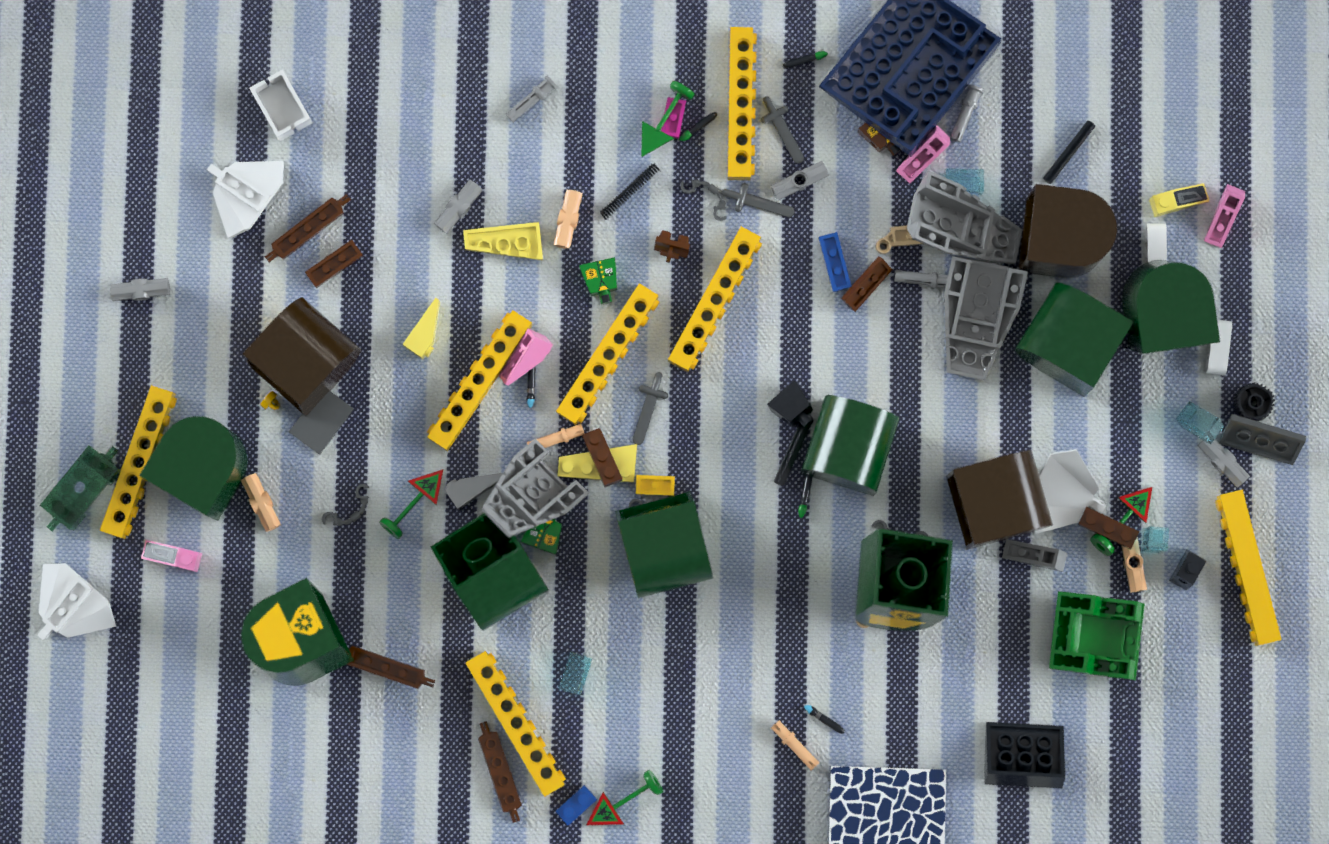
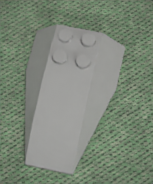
[907,171,1022,264]
[944,256,1028,380]
[481,438,589,537]

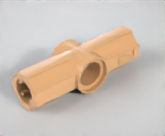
[553,190,583,249]
[241,473,281,532]
[1121,537,1147,593]

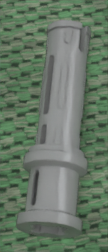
[506,75,558,123]
[950,84,984,143]
[894,270,948,289]

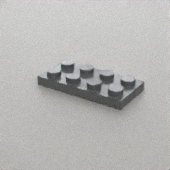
[1219,414,1306,465]

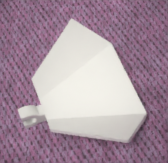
[207,161,284,239]
[1035,449,1106,534]
[37,563,116,640]

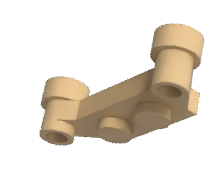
[875,226,923,254]

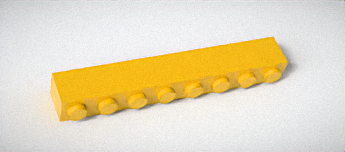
[1215,489,1282,646]

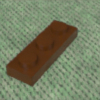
[305,240,363,288]
[841,256,893,312]
[582,428,622,487]
[1078,507,1140,550]

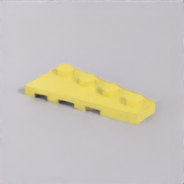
[463,222,543,261]
[557,444,637,483]

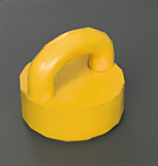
[260,391,280,410]

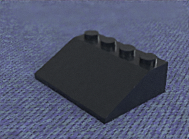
[984,722,1065,789]

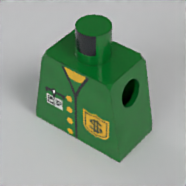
[579,257,617,305]
[521,518,562,555]

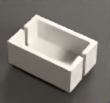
[249,69,313,141]

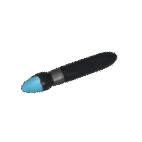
[526,366,536,408]
[804,705,845,734]

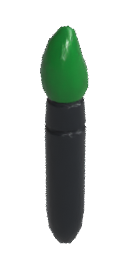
[783,51,828,68]
[679,112,718,141]
[798,475,813,518]

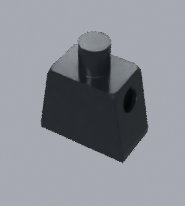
[767,380,814,428]
[1169,549,1206,590]

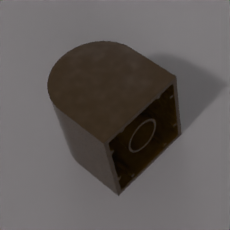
[1018,184,1117,278]
[242,297,361,416]
[946,450,1053,550]

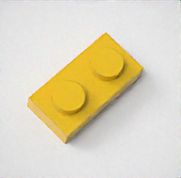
[636,475,675,496]

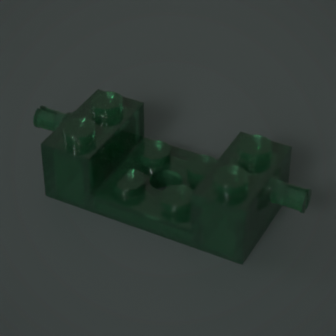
[40,445,121,532]

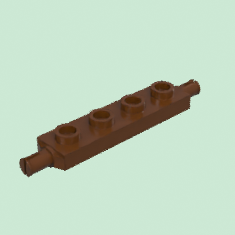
[264,194,351,263]
[347,646,435,689]
[478,721,522,823]

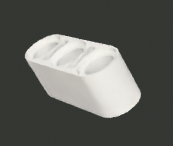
[1145,223,1167,263]
[1205,320,1232,376]

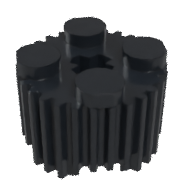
[1232,382,1275,422]

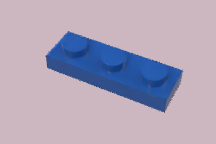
[818,232,851,293]

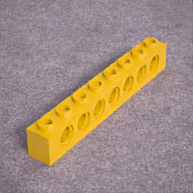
[728,27,757,180]
[668,226,762,372]
[556,283,659,425]
[427,310,533,452]
[100,385,177,539]
[466,651,566,797]

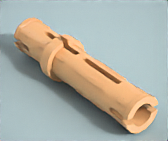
[527,423,585,448]
[771,720,820,770]

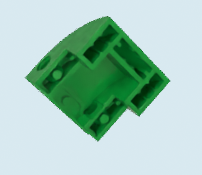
[1049,591,1145,680]

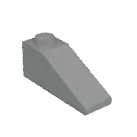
[445,473,503,510]
[1002,539,1067,572]

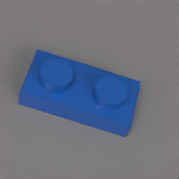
[556,785,597,826]

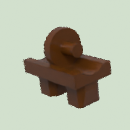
[654,230,690,263]

